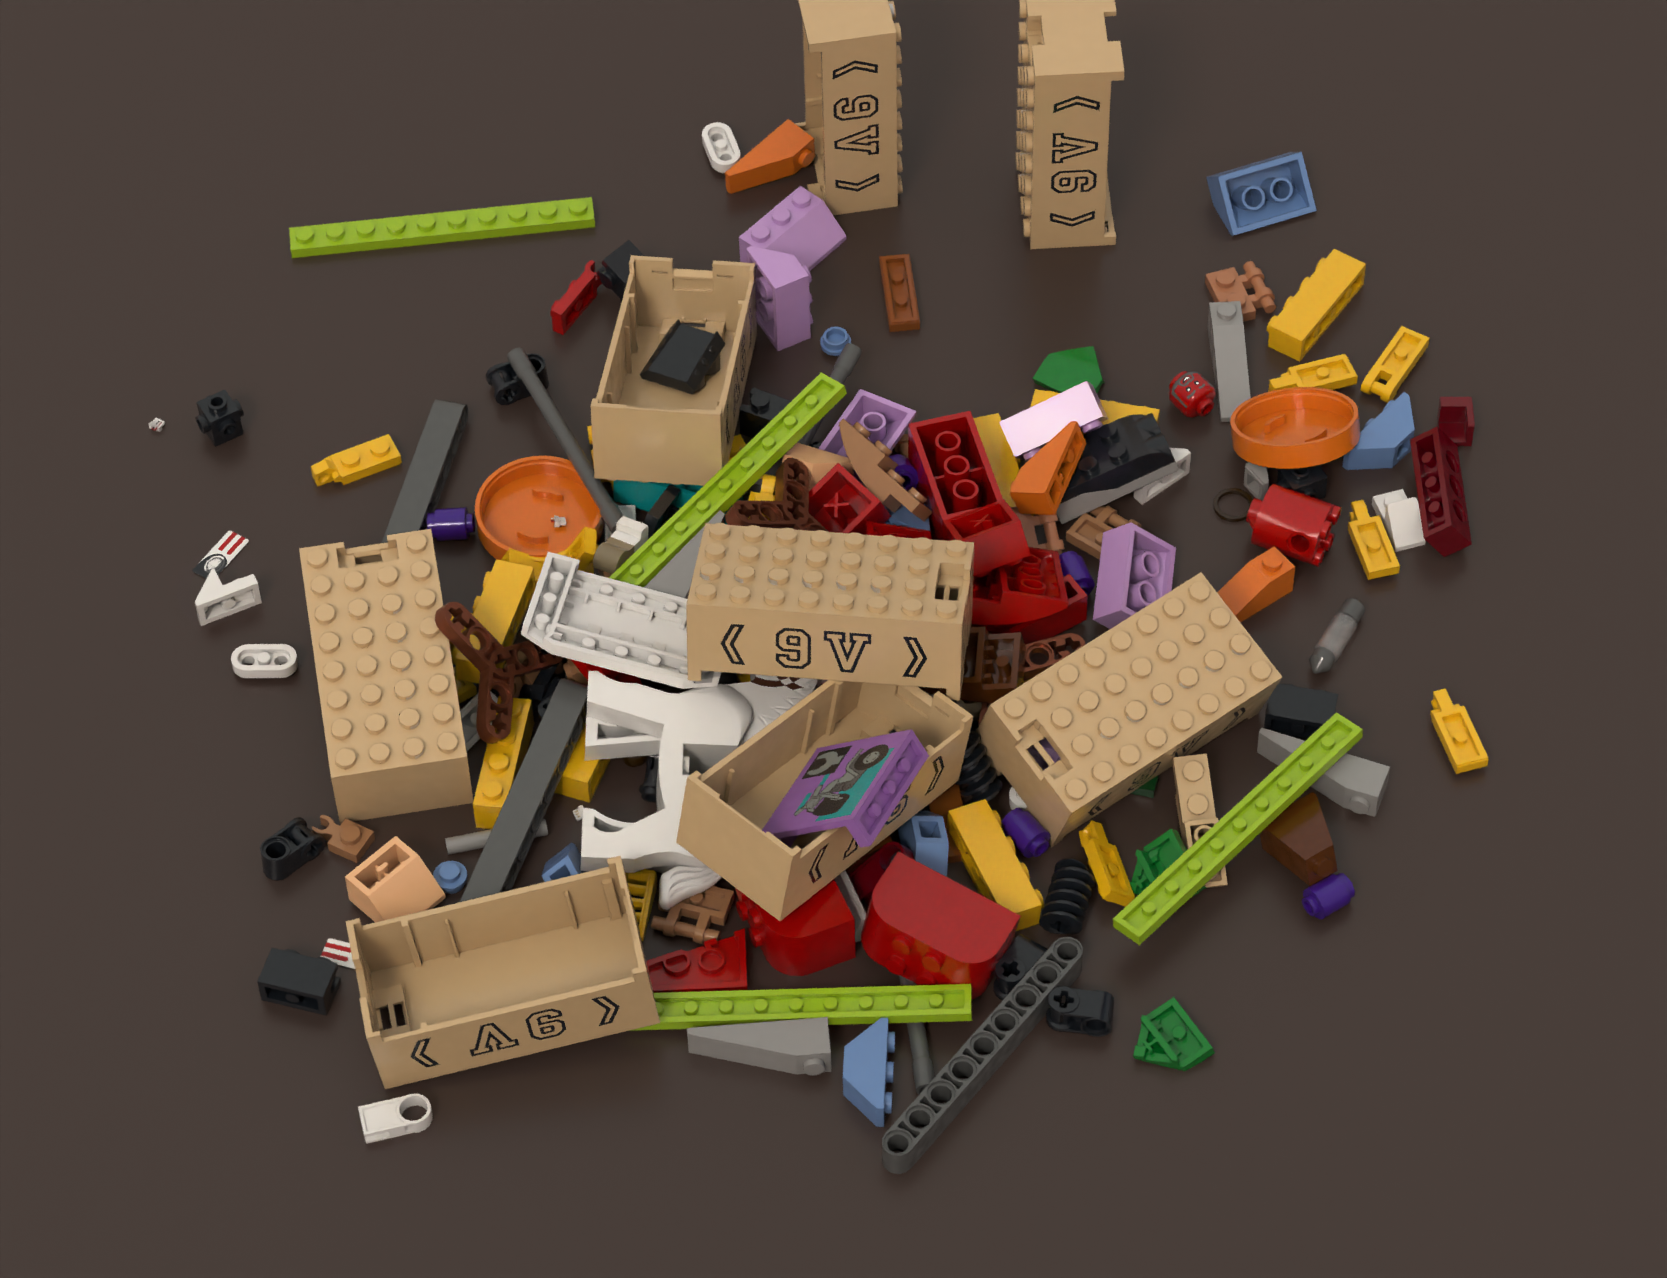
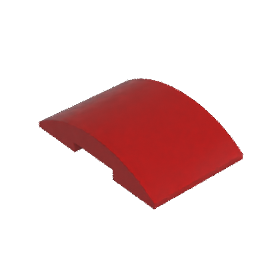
[865,520,1068,625]

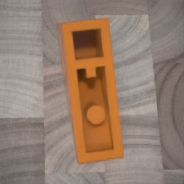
[725,119,815,194]
[1010,421,1087,515]
[1217,546,1295,623]

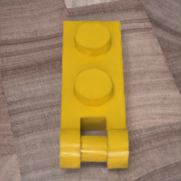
[1360,326,1430,403]

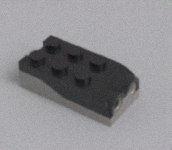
[1056,413,1179,524]

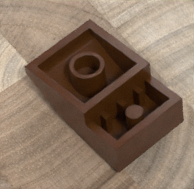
[919,626,1026,703]

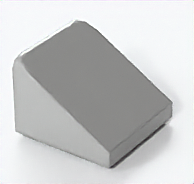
[1243,462,1269,500]

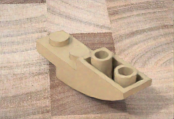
[1172,753,1228,888]

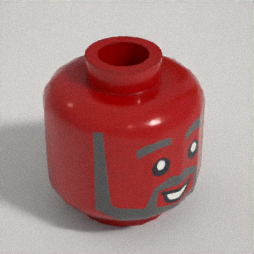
[1169,371,1216,418]

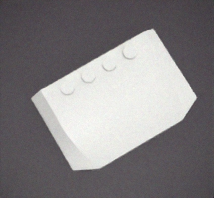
[521,552,722,689]

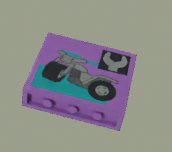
[762,729,929,848]

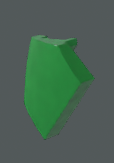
[1032,346,1104,393]
[1129,829,1206,897]
[1133,997,1215,1071]

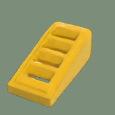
[625,869,658,941]

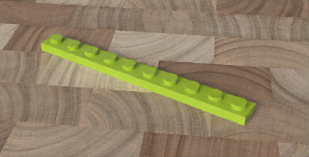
[289,197,595,258]
[609,372,847,587]
[1113,712,1363,945]
[629,984,972,1031]

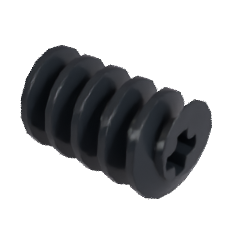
[955,731,1003,805]
[1039,858,1095,935]

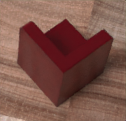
[1437,397,1475,446]

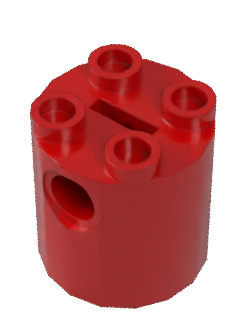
[1246,484,1342,567]

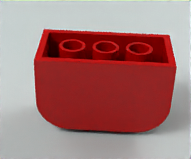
[908,411,1003,541]
[861,852,1021,1000]
[735,879,856,976]

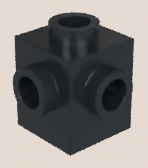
[195,390,244,447]
[1275,465,1328,500]

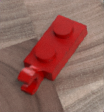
[550,260,602,335]

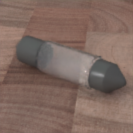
[1309,598,1365,674]

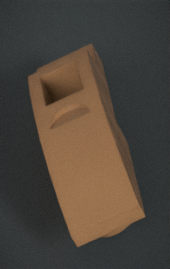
[839,419,932,522]

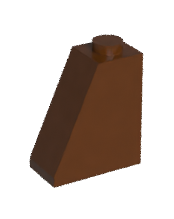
[1260,792,1338,886]

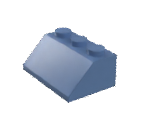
[1206,152,1317,236]

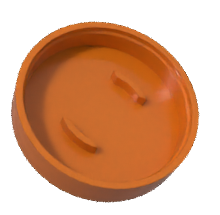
[1230,387,1360,469]
[475,456,605,560]

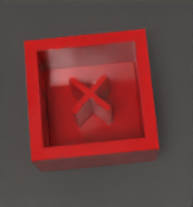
[808,463,891,535]
[943,499,1031,577]

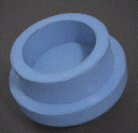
[820,327,851,356]
[433,861,468,894]

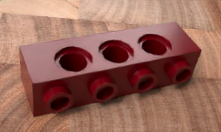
[1410,426,1472,557]

